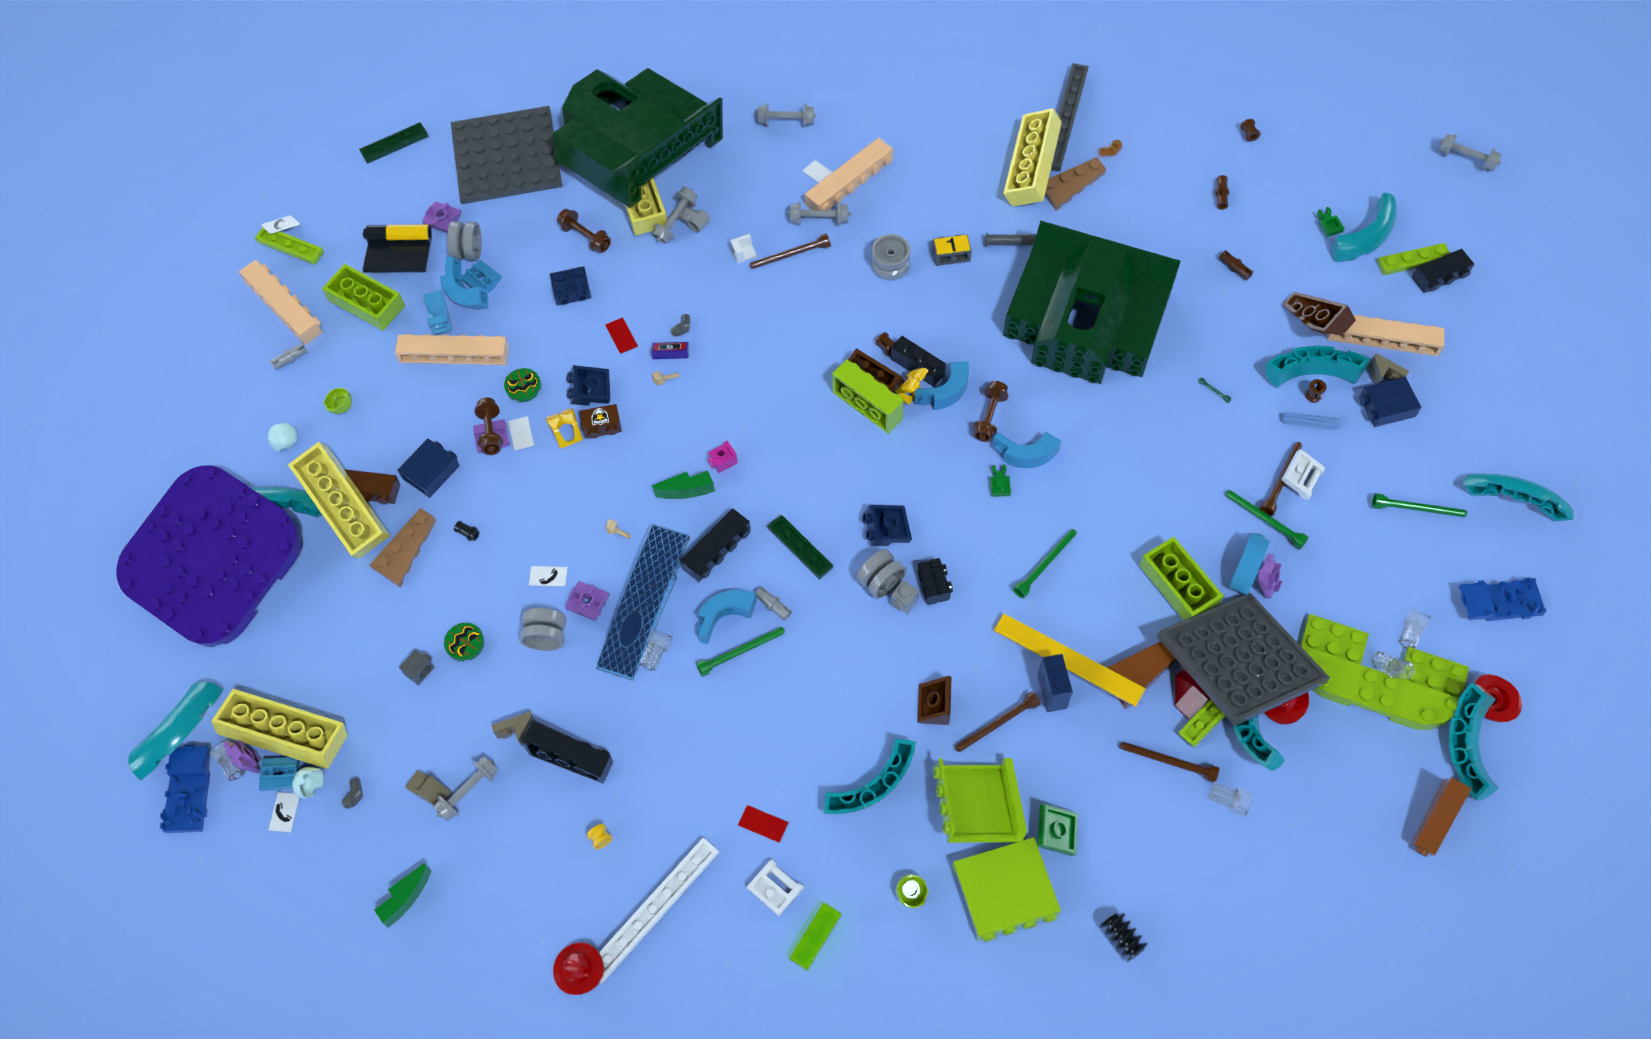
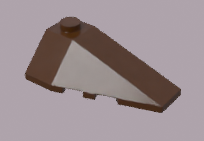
[1283,292,1356,334]

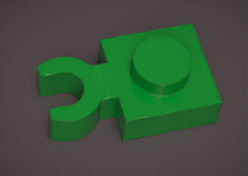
[1316,207,1345,237]
[990,464,1011,497]

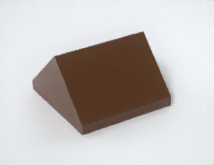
[917,676,952,725]

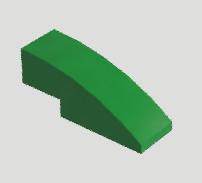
[652,470,715,499]
[374,863,432,928]

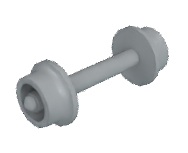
[755,103,817,127]
[1439,134,1502,171]
[652,187,698,244]
[788,201,851,225]
[433,756,498,821]

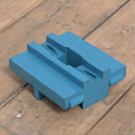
[462,260,502,293]
[259,757,300,792]

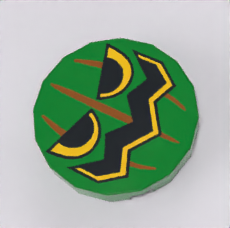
[504,368,541,402]
[444,623,484,662]

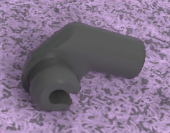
[671,314,690,337]
[342,778,363,809]

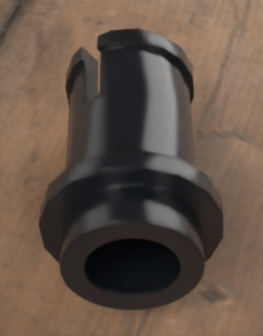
[454,521,480,541]

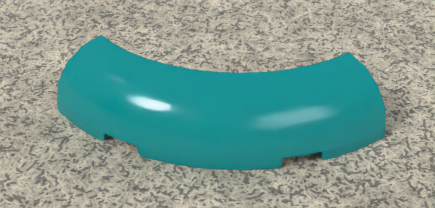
[1332,192,1397,262]
[1265,346,1370,388]
[1463,474,1574,522]
[252,486,322,518]
[128,681,223,781]
[1449,682,1499,801]
[1233,715,1285,771]
[823,739,916,814]

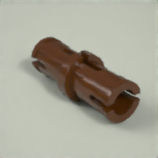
[1215,175,1229,210]
[1219,250,1254,280]

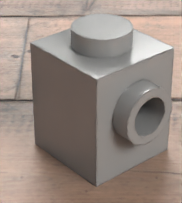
[891,580,919,614]

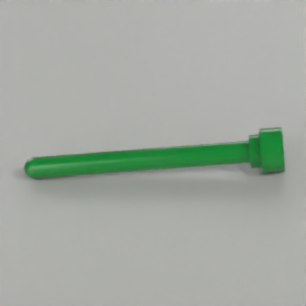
[1226,490,1309,550]
[1372,493,1467,517]
[1013,529,1077,599]
[696,627,785,677]

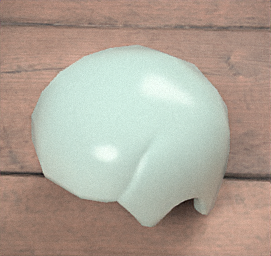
[268,423,298,451]
[292,767,324,799]

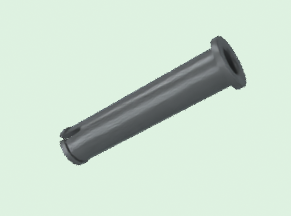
[985,233,1036,247]

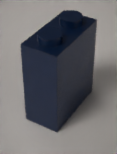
[1359,377,1422,427]
[397,438,460,498]
[1037,654,1073,712]

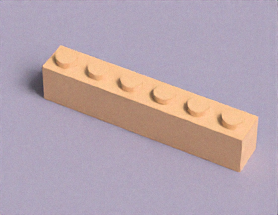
[805,138,893,210]
[239,260,323,345]
[1327,315,1444,356]
[395,334,509,365]

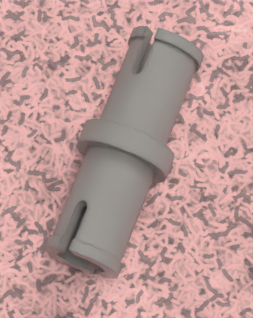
[270,342,308,370]
[756,587,792,621]

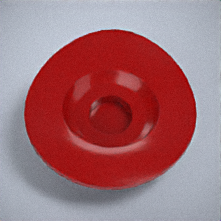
[1475,674,1522,722]
[1264,692,1309,725]
[553,942,604,995]

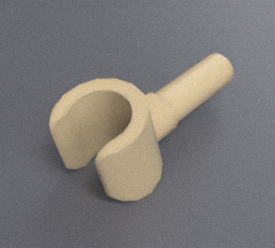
[652,371,679,386]
[606,520,631,539]

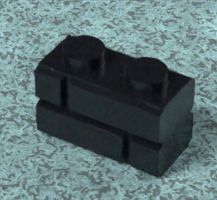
[917,558,953,605]

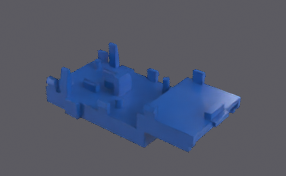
[1458,577,1547,621]
[160,744,211,833]

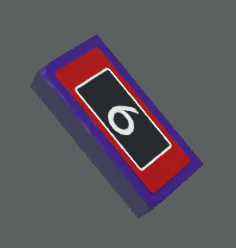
[651,342,689,359]

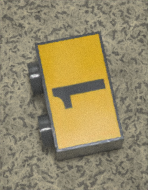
[932,234,972,266]

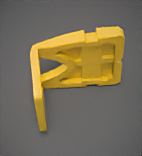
[896,368,928,405]
[545,408,583,448]

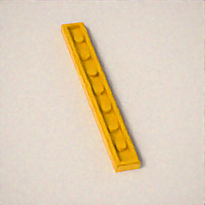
[994,614,1146,707]

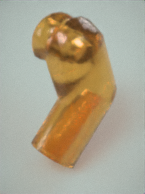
[1099,139,1122,156]

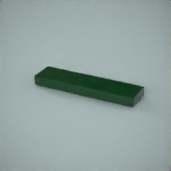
[359,122,428,164]
[767,515,834,580]

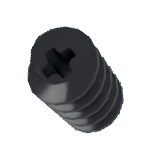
[1100,913,1147,963]

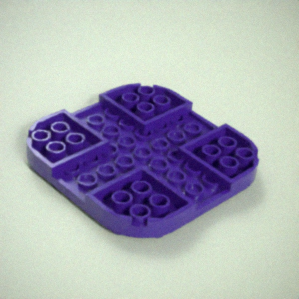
[116,465,302,647]

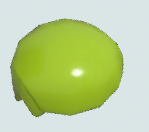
[323,388,352,415]
[896,874,929,909]

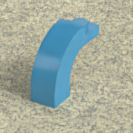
[440,256,488,309]
[423,290,452,334]
[914,361,969,410]
[992,431,1062,468]
[1229,533,1270,595]
[697,590,757,644]

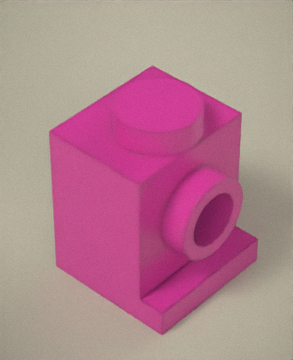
[707,440,738,473]

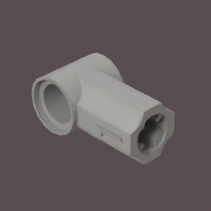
[676,205,710,233]

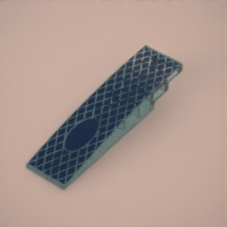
[596,524,690,681]

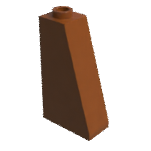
[1108,641,1177,709]
[1411,777,1472,857]

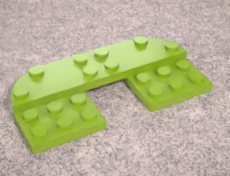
[1300,614,1469,730]

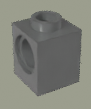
[399,650,435,686]

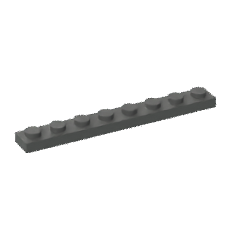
[1051,63,1089,171]

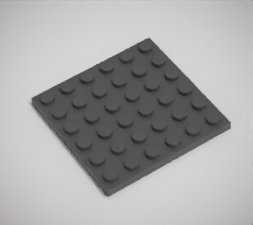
[451,105,563,204]
[1157,593,1330,726]

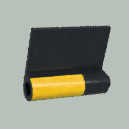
[362,224,432,272]

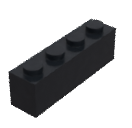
[680,508,751,582]

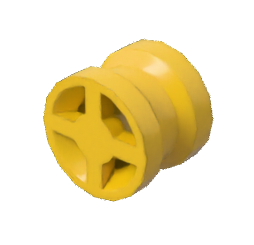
[586,823,613,850]

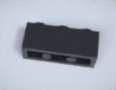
[1411,248,1474,293]
[891,336,946,388]

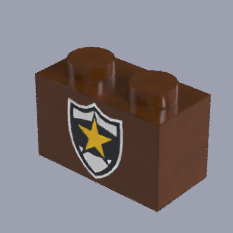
[580,404,622,439]

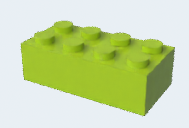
[322,263,405,331]
[832,359,904,434]
[1139,536,1224,620]

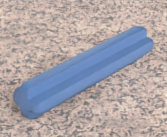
[1282,412,1339,429]

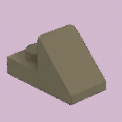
[1369,353,1409,384]
[491,711,535,746]
[405,770,452,806]

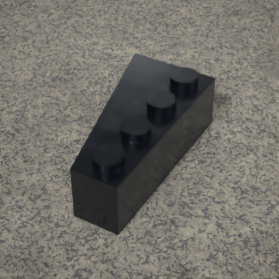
[522,720,614,784]

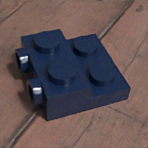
[550,266,591,306]
[566,365,610,406]
[862,505,912,546]

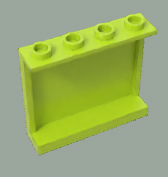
[933,758,1027,843]
[952,837,1061,942]

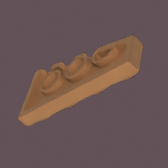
[1045,157,1106,211]
[370,508,436,588]

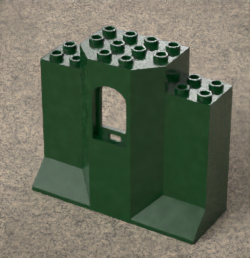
[552,68,723,208]
[1003,221,1181,384]

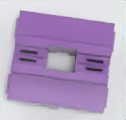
[422,201,462,233]
[473,419,510,453]
[1258,554,1282,599]
[565,581,610,621]
[222,740,261,774]

